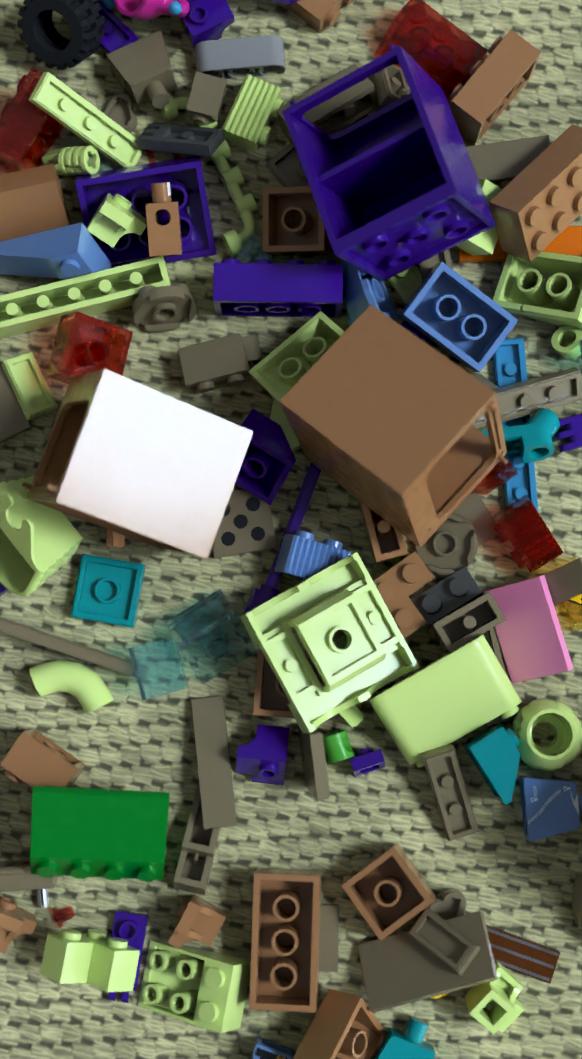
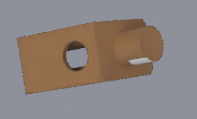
[145,182,183,257]

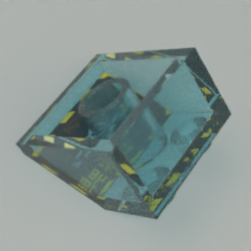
[165,589,258,684]

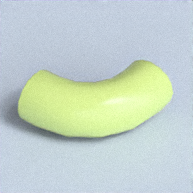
[29,659,114,714]

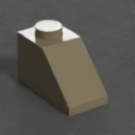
[186,71,227,124]

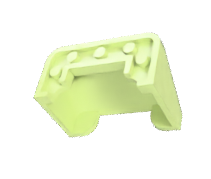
[369,634,522,768]

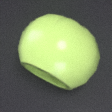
[512,698,582,771]

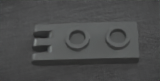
[135,122,224,157]

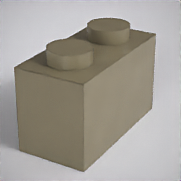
[430,592,506,653]

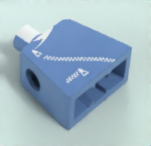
[519,776,582,841]

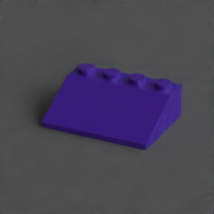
[75,156,216,272]

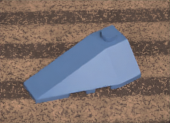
[0,222,111,279]

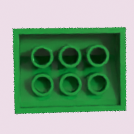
[30,786,170,882]

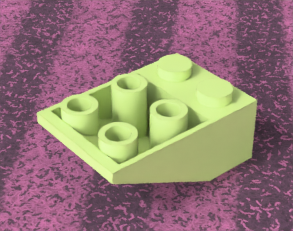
[138,940,251,1033]

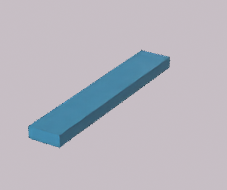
[493,338,539,527]

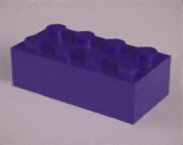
[213,259,343,318]

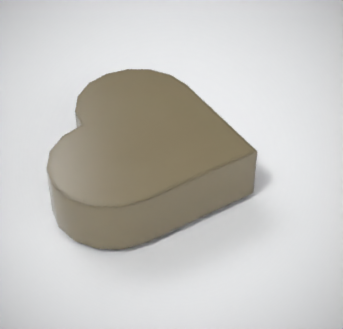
[102,93,138,133]
[428,889,466,920]

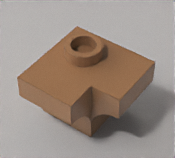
[168,894,227,949]
[0,896,37,954]

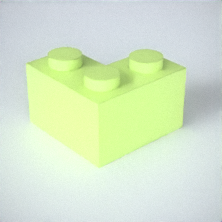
[40,929,140,992]

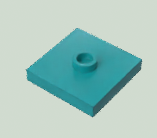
[70,554,146,628]

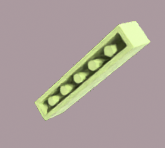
[0,256,172,339]

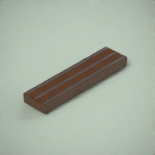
[486,924,560,984]

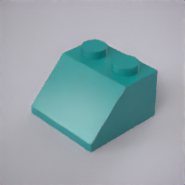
[462,724,521,805]

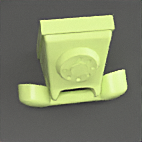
[493,251,582,359]

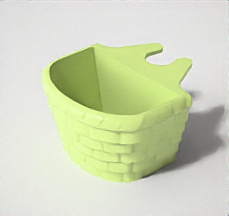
[0,476,83,597]

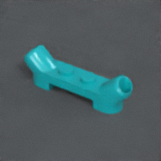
[481,408,560,463]

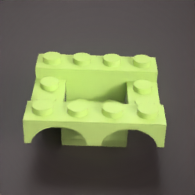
[239,552,420,733]

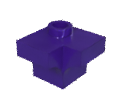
[180,0,235,51]
[236,724,290,785]

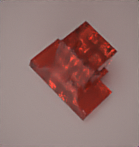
[52,906,75,928]

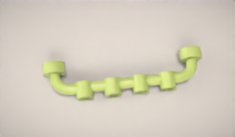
[160,93,257,257]

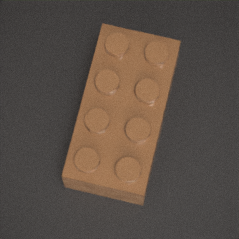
[489,124,582,262]
[249,868,322,1013]

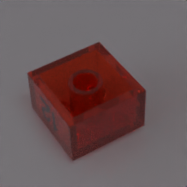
[46,311,133,384]

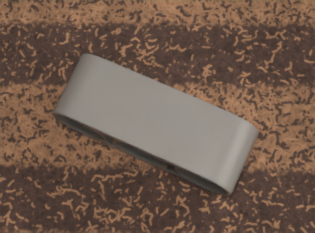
[194,35,286,79]

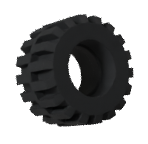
[17,0,105,70]

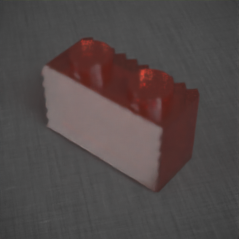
[493,495,564,573]

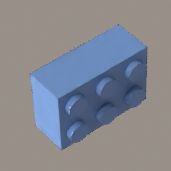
[398,262,518,372]

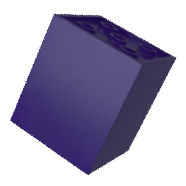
[282,44,496,282]

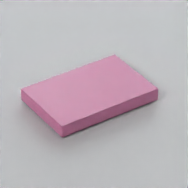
[484,575,573,684]

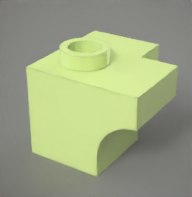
[87,193,147,248]
[464,961,524,1035]

